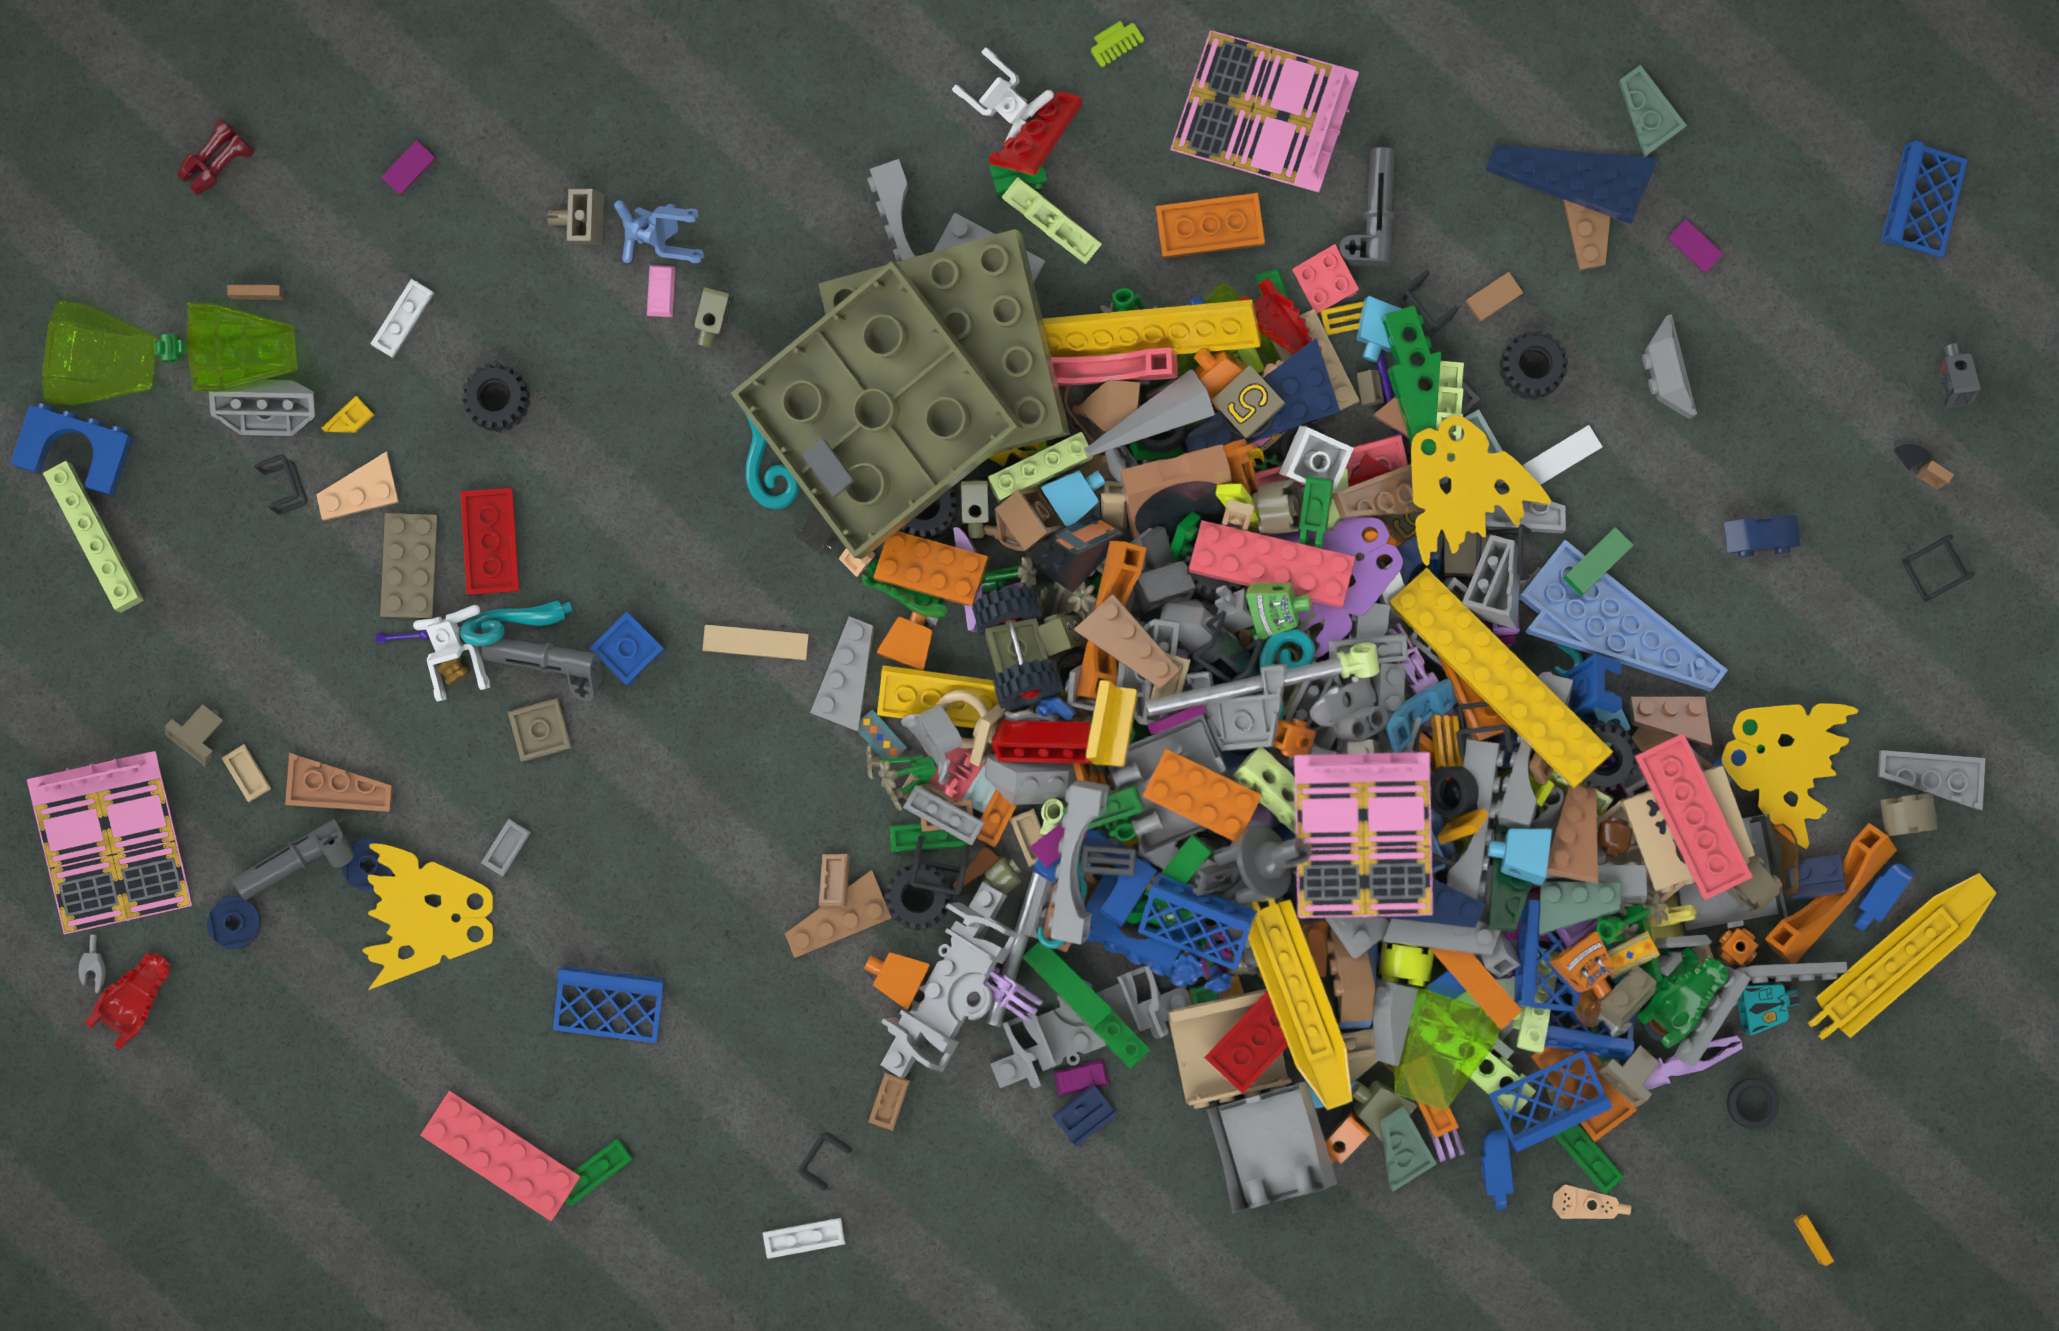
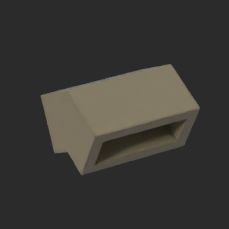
[1356,370,1384,407]

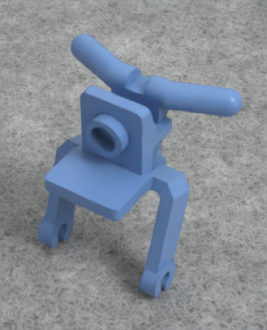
[614,200,704,263]

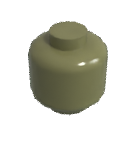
[983,856,1022,895]

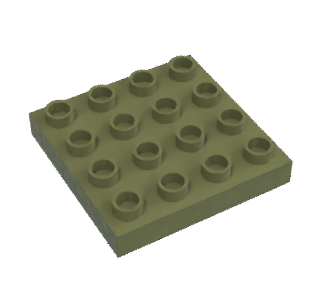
[818,229,1070,455]
[731,261,1024,559]

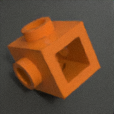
[1273,718,1316,758]
[1717,928,1758,966]

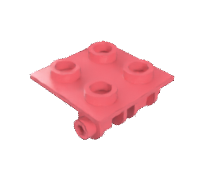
[1292,244,1359,314]
[929,747,986,801]

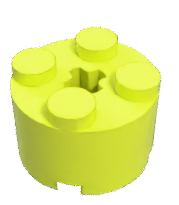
[1378,943,1434,986]

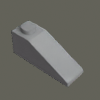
[1372,979,1418,1067]

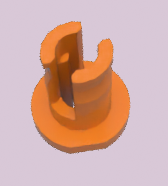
[1223,438,1259,493]

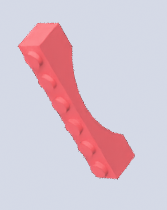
[1052,348,1178,386]

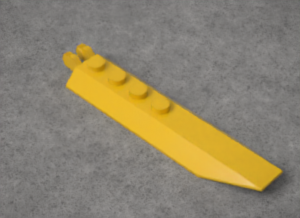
[1808,873,1996,1040]
[1248,899,1352,1110]

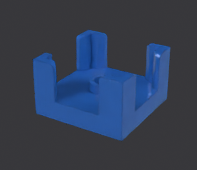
[590,612,666,687]
[1564,654,1622,725]

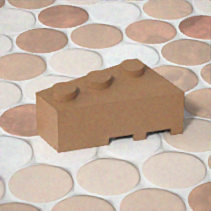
[1325,928,1375,1023]

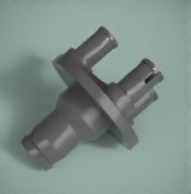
[1214,825,1311,905]

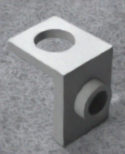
[1066,665,1096,711]

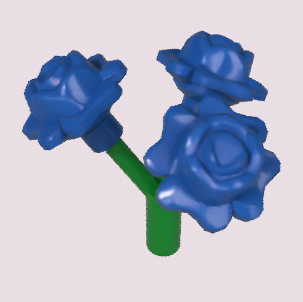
[1169,924,1234,994]

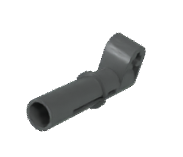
[1340,147,1396,267]
[481,637,603,702]
[232,818,354,901]

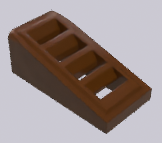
[952,846,1000,890]

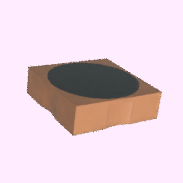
[1120,444,1232,547]

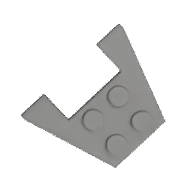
[1186,664,1287,751]

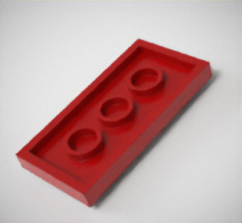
[460,488,520,596]
[1204,990,1288,1094]

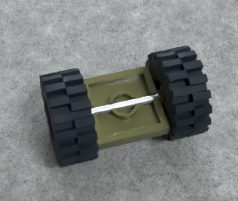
[972,585,1063,711]

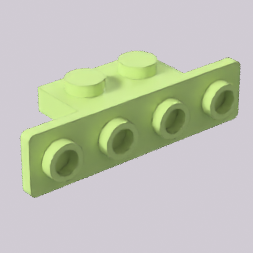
[1513,948,1560,1053]

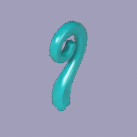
[745,414,799,509]
[460,600,572,646]
[1260,628,1315,719]

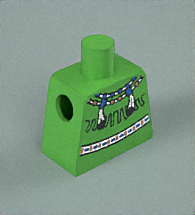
[1246,583,1312,639]

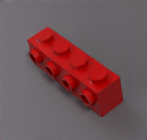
[991,720,1094,764]

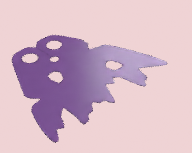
[1253,517,1403,658]

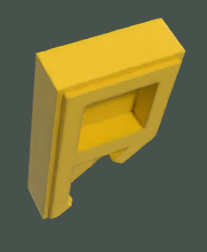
[321,396,375,433]

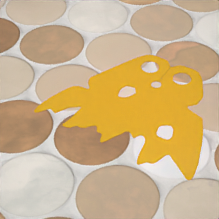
[1411,415,1551,566]
[1722,704,1858,849]
[362,843,493,990]

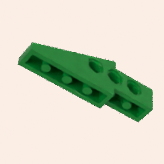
[1381,305,1441,456]
[1022,941,1150,1071]

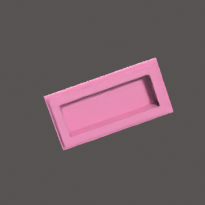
[647,265,676,317]

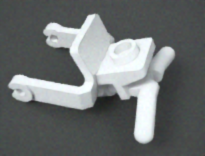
[952,47,1054,141]
[413,605,490,702]

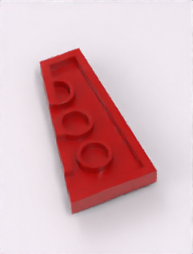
[989,91,1083,176]

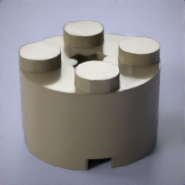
[1252,479,1303,536]
[1880,793,1938,837]
[1726,854,1783,915]

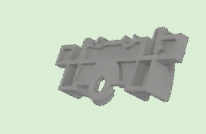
[880,882,1019,1079]
[991,966,1193,1088]

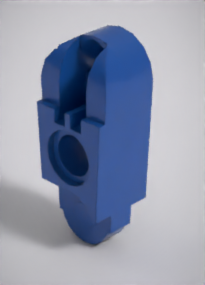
[1853,863,1915,931]
[1480,1129,1514,1211]

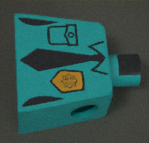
[1737,980,1800,1035]

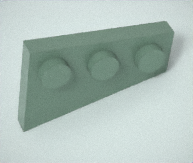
[1619,65,1687,157]
[1539,882,1622,936]
[1381,1107,1437,1192]

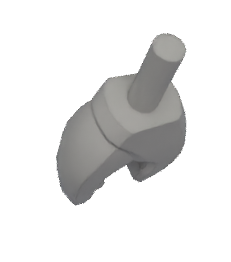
[78,935,106,993]

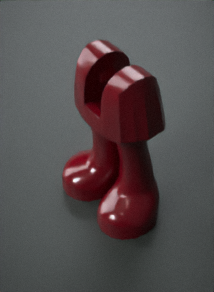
[177,118,255,195]

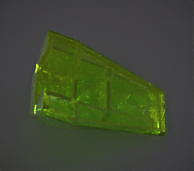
[186,303,297,391]
[1395,985,1500,1111]

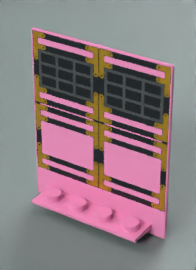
[1171,31,1359,192]
[27,751,192,934]
[1294,752,1433,918]

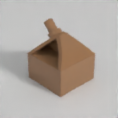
[1072,380,1141,434]
[984,487,1066,551]

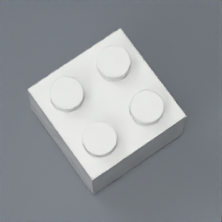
[1279,426,1354,494]

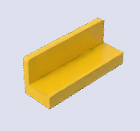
[1086,680,1138,767]

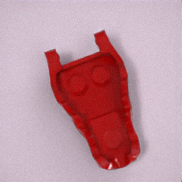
[1237,278,1322,356]
[85,953,171,1050]

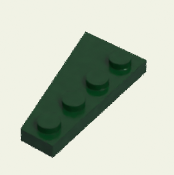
[1488,826,1531,932]

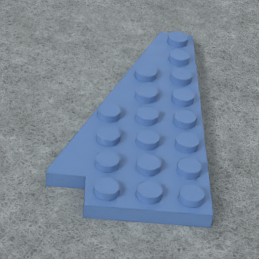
[1519,540,1728,692]

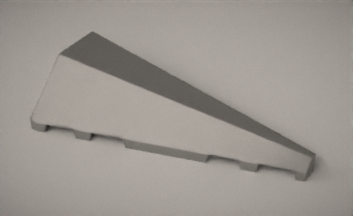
[1084,369,1215,457]

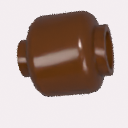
[1597,817,1633,858]

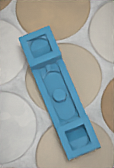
[1387,679,1457,753]

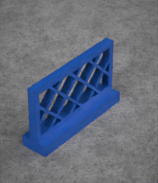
[1881,140,1968,258]
[1138,873,1257,970]
[1514,900,1580,1012]
[553,966,666,1043]
[1544,983,1635,1061]
[1488,1050,1613,1152]

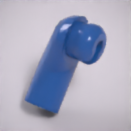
[1036,697,1077,722]

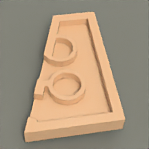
[316,452,399,521]

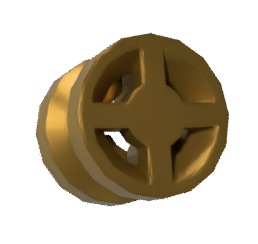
[437,656,470,686]

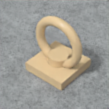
[937,690,1011,766]

